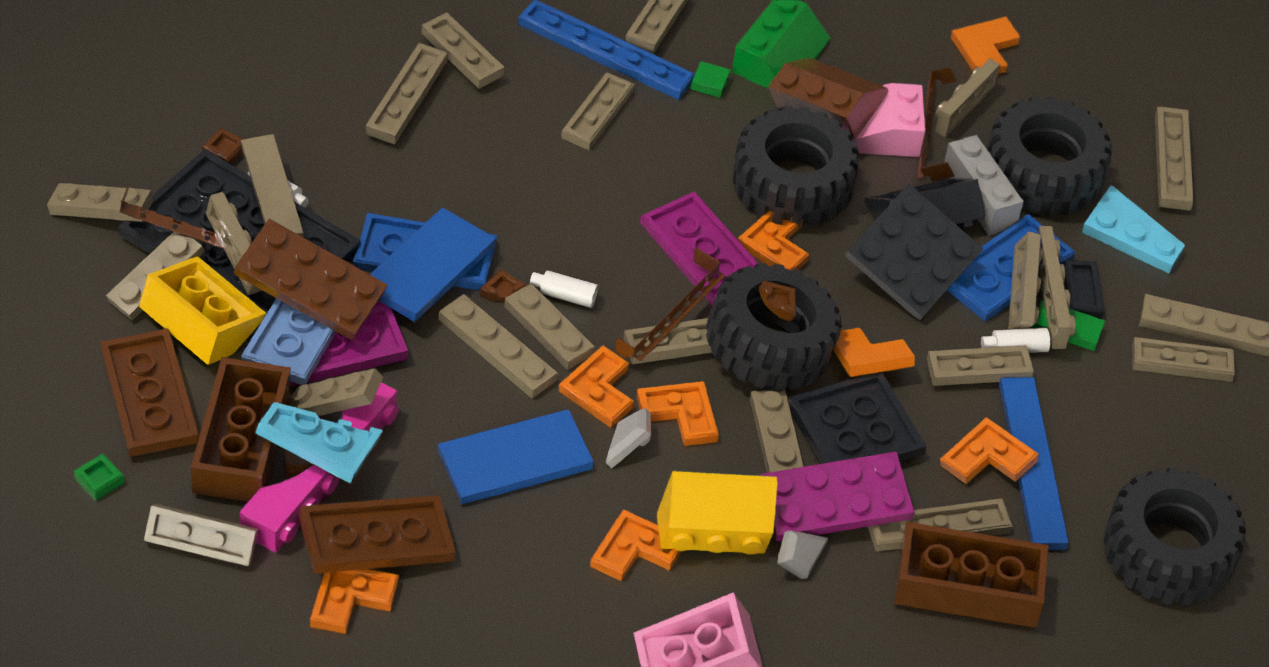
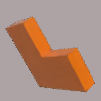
[951,17,1020,74]
[738,211,810,270]
[834,328,915,377]
[559,345,634,428]
[636,381,719,446]
[940,417,1039,484]
[590,509,682,581]
[310,569,399,634]

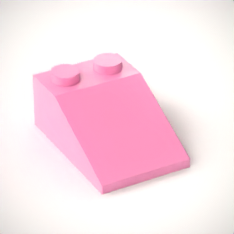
[853,83,925,157]
[634,593,763,667]

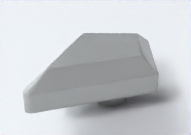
[606,408,651,468]
[777,531,828,579]

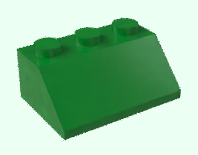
[732,0,830,89]

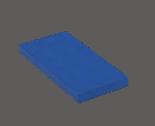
[370,207,496,322]
[353,213,497,291]
[947,214,1076,322]
[438,409,594,505]

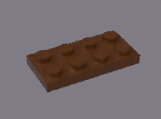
[233,219,388,341]
[100,329,199,457]
[298,495,456,574]

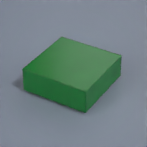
[691,61,730,98]
[74,453,125,501]

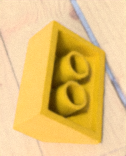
[139,256,267,365]
[657,471,778,555]

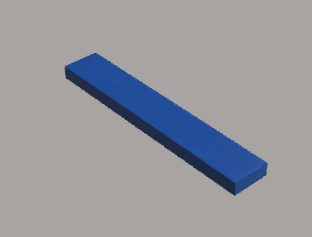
[518,0,695,100]
[999,377,1069,550]

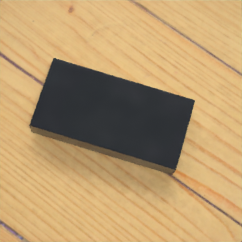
[1063,260,1104,319]

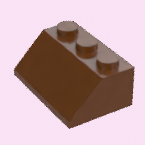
[768,58,888,139]

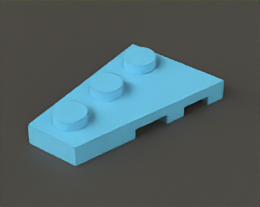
[1082,185,1185,274]
[255,402,383,483]

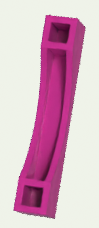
[240,382,399,553]

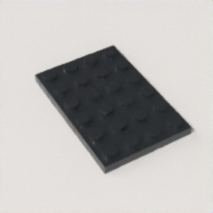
[118,149,361,313]

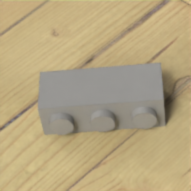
[944,135,1023,236]

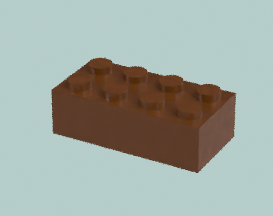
[191,357,291,502]
[894,521,1048,628]

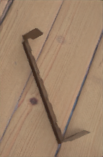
[917,67,957,181]
[119,184,224,249]
[615,247,725,361]

